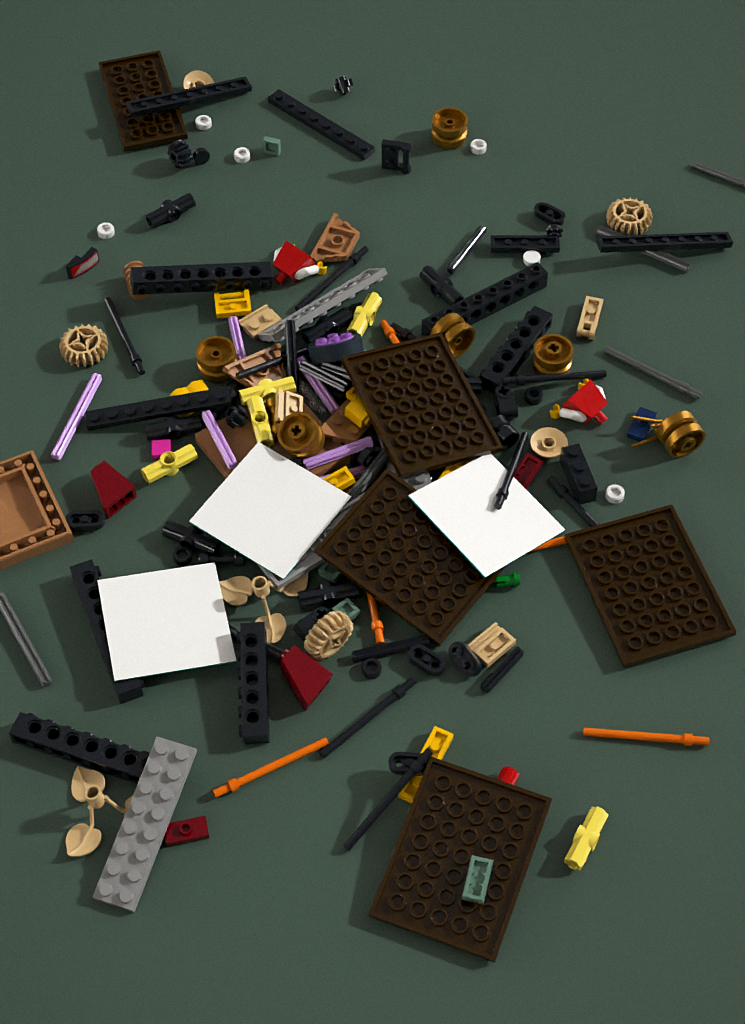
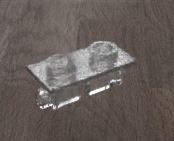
[297,381,327,415]

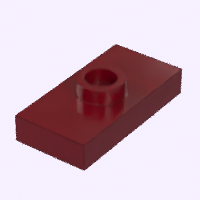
[513,453,543,489]
[165,816,210,847]

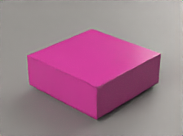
[152,439,171,459]

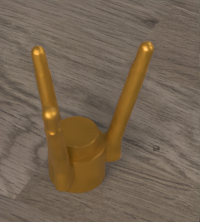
[631,416,663,448]

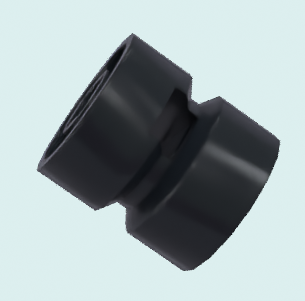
[489,415,520,450]

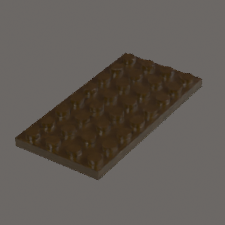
[98,50,188,152]

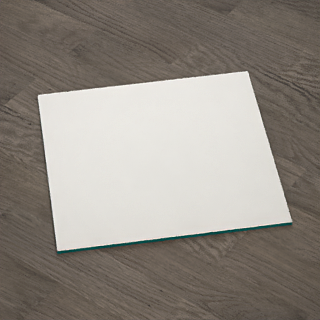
[189,442,352,580]
[408,454,565,578]
[97,562,236,682]

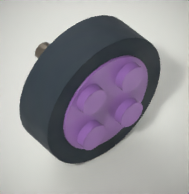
[308,332,364,368]

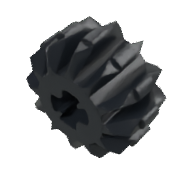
[167,140,193,169]

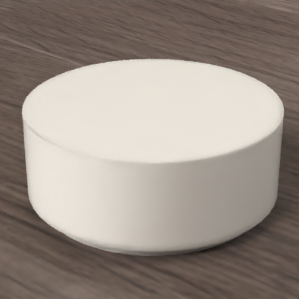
[195,115,212,130]
[470,139,487,155]
[234,147,250,163]
[97,223,115,239]
[523,250,541,266]
[605,484,625,504]

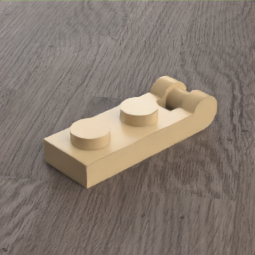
[576,296,604,340]

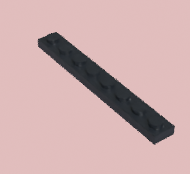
[126,76,252,117]
[268,89,375,161]
[596,232,733,253]
[86,386,232,431]

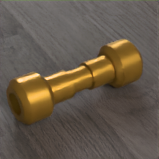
[266,397,281,439]

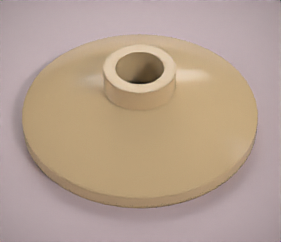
[183,71,214,89]
[530,427,568,458]

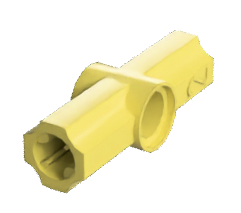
[347,292,382,337]
[239,376,297,406]
[247,396,274,448]
[141,444,198,484]
[564,806,609,870]

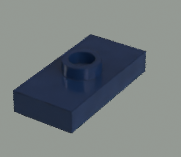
[627,407,657,442]

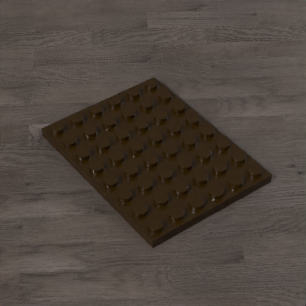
[341,333,503,479]
[314,469,507,647]
[564,504,737,668]
[369,757,552,963]

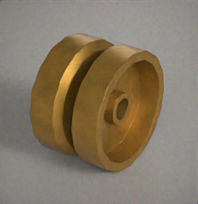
[432,107,468,149]
[430,312,476,358]
[532,334,573,375]
[196,336,237,383]
[657,411,706,458]
[277,412,325,460]

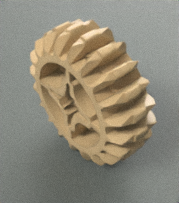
[606,197,653,235]
[59,324,108,368]
[304,610,353,661]

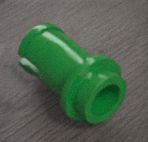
[495,572,520,588]

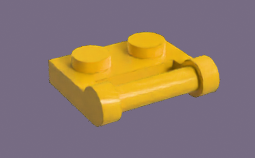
[214,289,252,319]

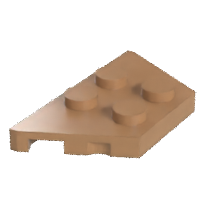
[310,213,360,263]
[223,343,286,388]
[321,399,373,444]

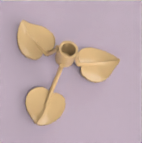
[219,572,309,644]
[66,766,133,857]

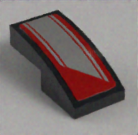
[66,247,99,279]

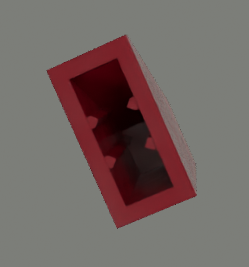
[90,460,137,519]
[279,645,333,711]

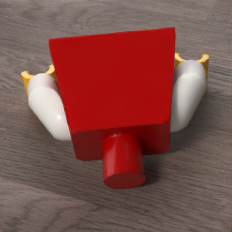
[273,241,327,285]
[550,379,608,426]

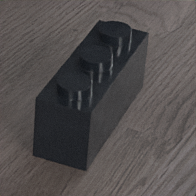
[559,444,598,504]

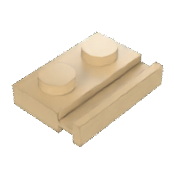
[238,304,282,340]
[275,388,303,422]
[468,622,516,668]

